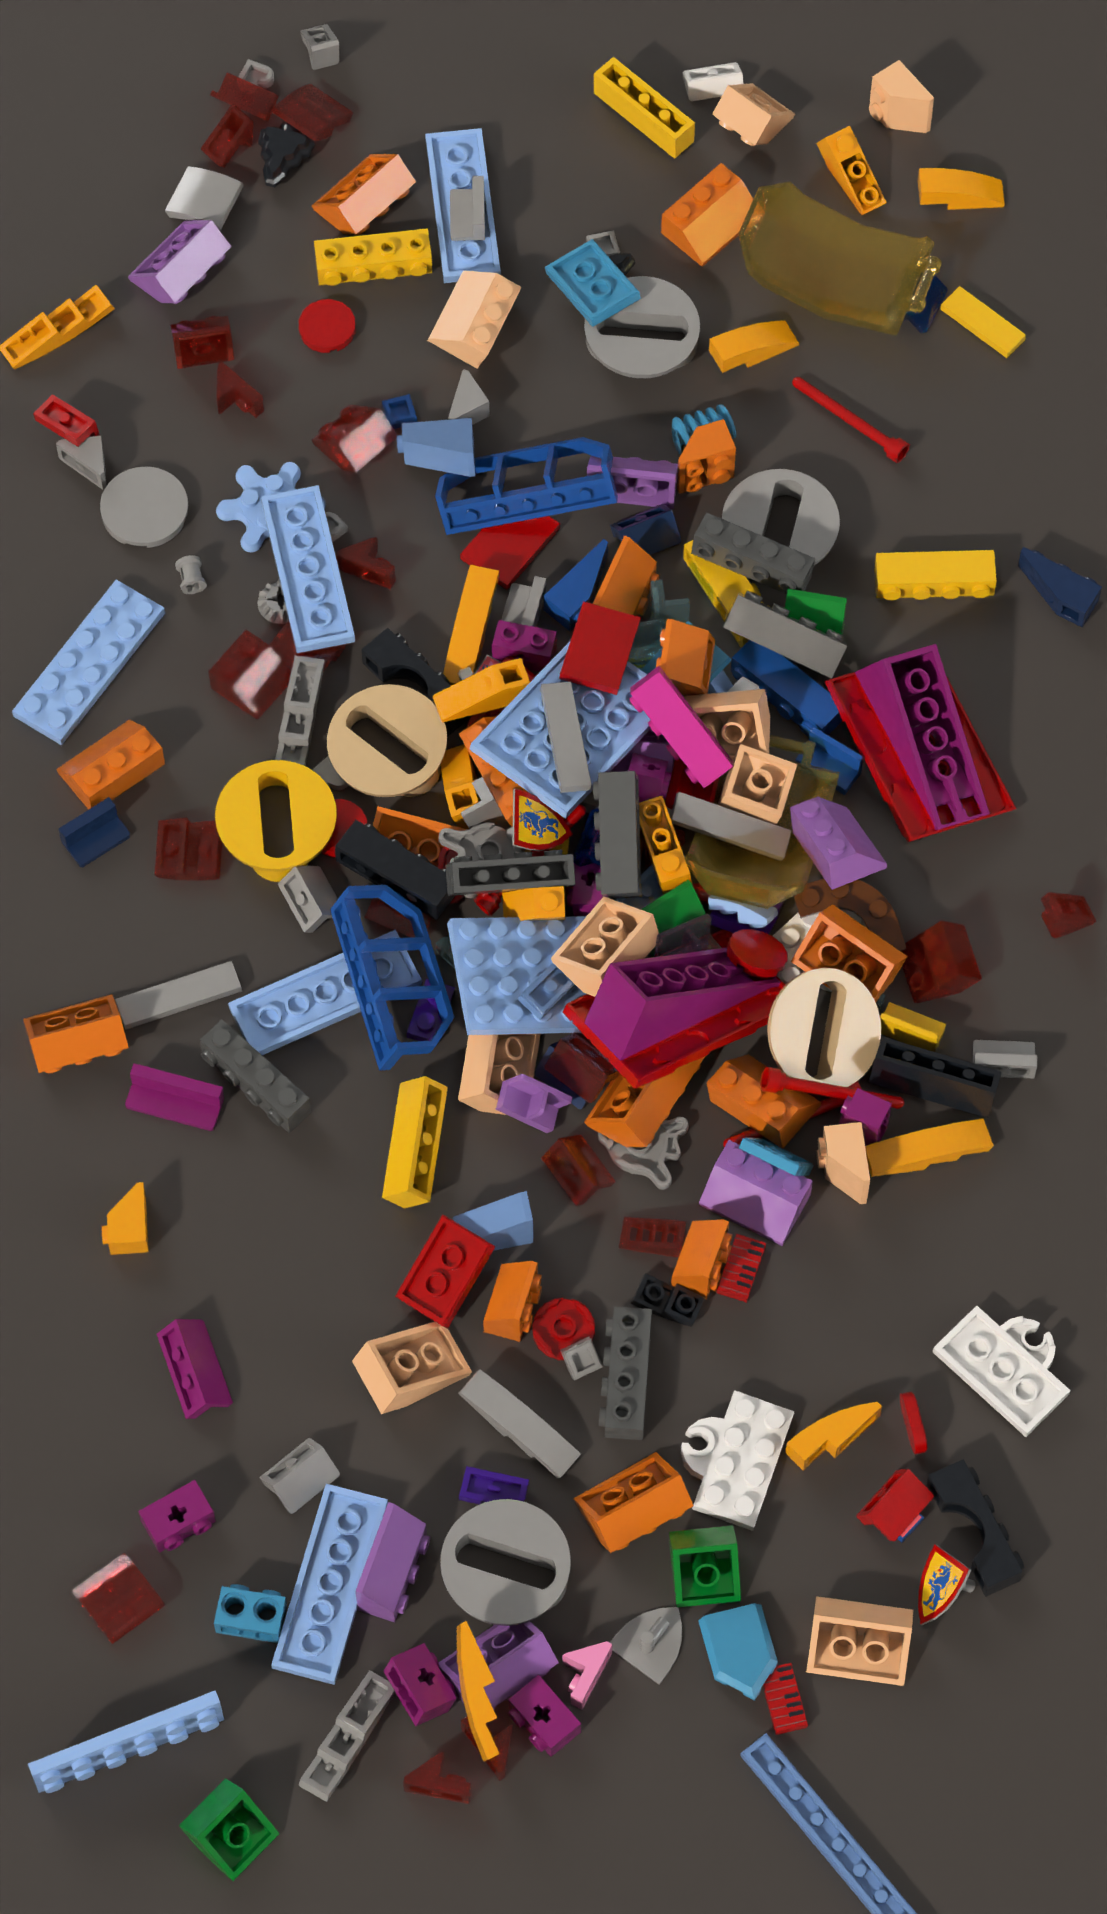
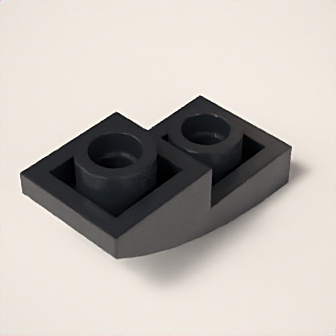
[631,1273,705,1327]

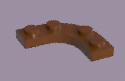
[791,879,907,952]

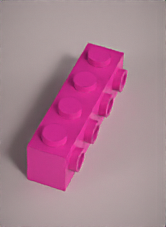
[629,666,733,788]

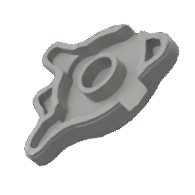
[438,823,526,898]
[598,1117,689,1190]

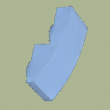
[708,888,778,928]

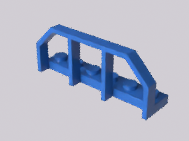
[435,437,618,535]
[330,885,454,1071]

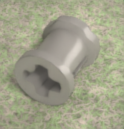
[175,555,207,594]

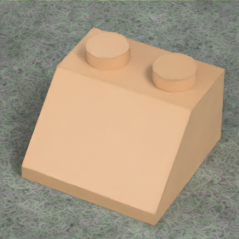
[869,60,934,133]
[712,83,795,146]
[718,744,797,825]
[816,1122,870,1204]

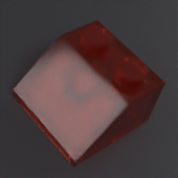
[170,316,234,369]
[208,630,291,720]

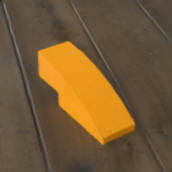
[918,168,1005,210]
[709,321,799,373]
[785,1402,882,1471]

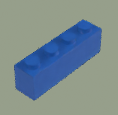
[731,640,842,737]

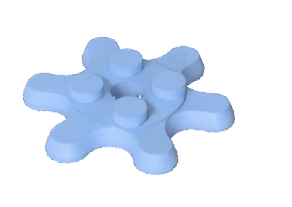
[216,462,326,553]

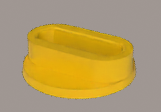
[215,760,337,882]

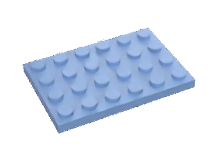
[470,642,651,819]
[447,916,586,1035]

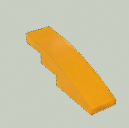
[0,285,115,369]
[443,565,499,685]
[865,1118,994,1177]
[457,1621,500,1761]

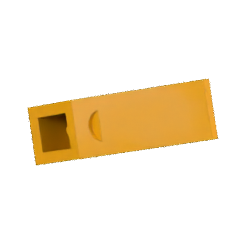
[816,126,887,216]
[433,658,530,723]
[441,744,481,829]
[639,796,692,895]

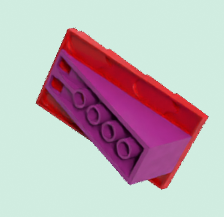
[824,644,1016,842]
[563,929,785,1089]

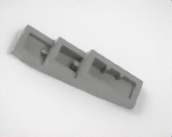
[275,655,325,766]
[458,1369,581,1478]
[299,1670,395,1802]

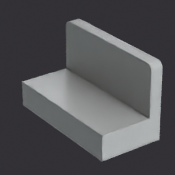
[450,176,485,241]
[501,576,546,627]
[461,777,511,830]
[278,866,338,933]
[973,1040,1037,1079]
[260,1438,340,1514]

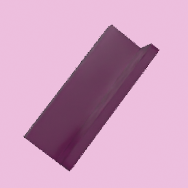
[125,1063,224,1131]
[156,1319,233,1419]

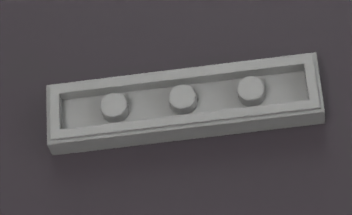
[540,682,591,793]
[670,792,792,861]
[115,961,242,1030]

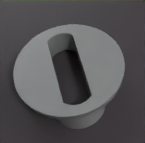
[584,276,700,378]
[722,469,840,566]
[440,1499,571,1626]

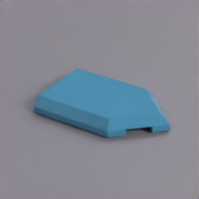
[698,1603,778,1701]

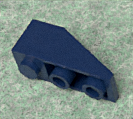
[1018,547,1102,627]

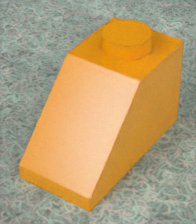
[502,886,565,921]
[102,1182,149,1255]

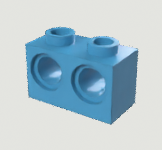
[214,1584,287,1643]

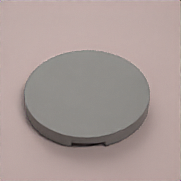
[100,467,189,548]

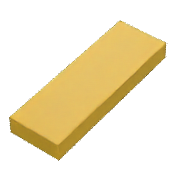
[940,286,1026,358]

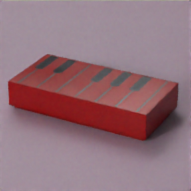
[717,1234,766,1303]
[763,1663,808,1735]

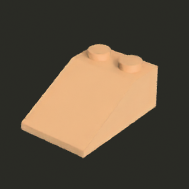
[352,1322,472,1414]

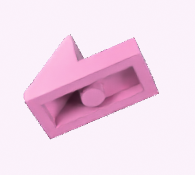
[562,1641,612,1710]

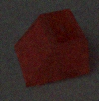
[312,405,397,472]
[902,920,982,1003]

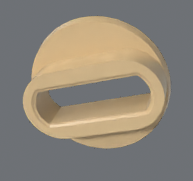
[327,684,447,797]
[767,968,881,1087]

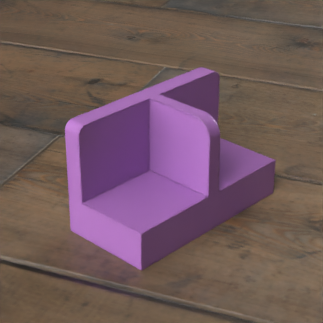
[496,1074,572,1133]

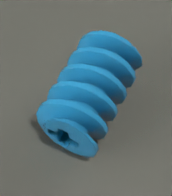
[672,404,736,454]

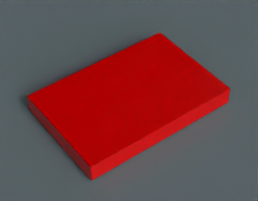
[460,516,560,590]
[559,601,641,695]
[395,1215,496,1328]

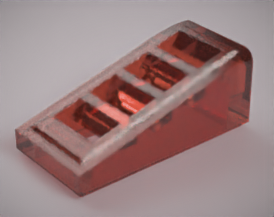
[619,1217,686,1258]

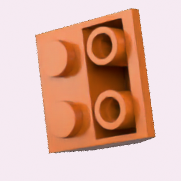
[677,419,736,494]
[656,619,715,696]
[671,1219,733,1300]
[483,1261,542,1342]

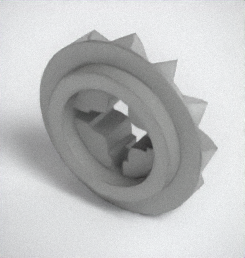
[257,579,289,624]

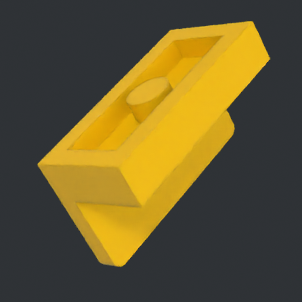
[880,1002,946,1052]

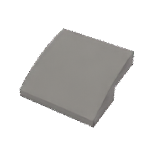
[165,166,244,230]

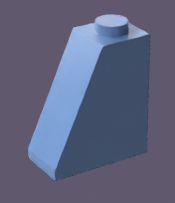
[397,418,475,477]
[453,1191,533,1251]

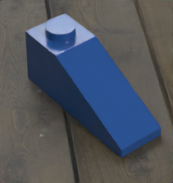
[544,539,608,631]

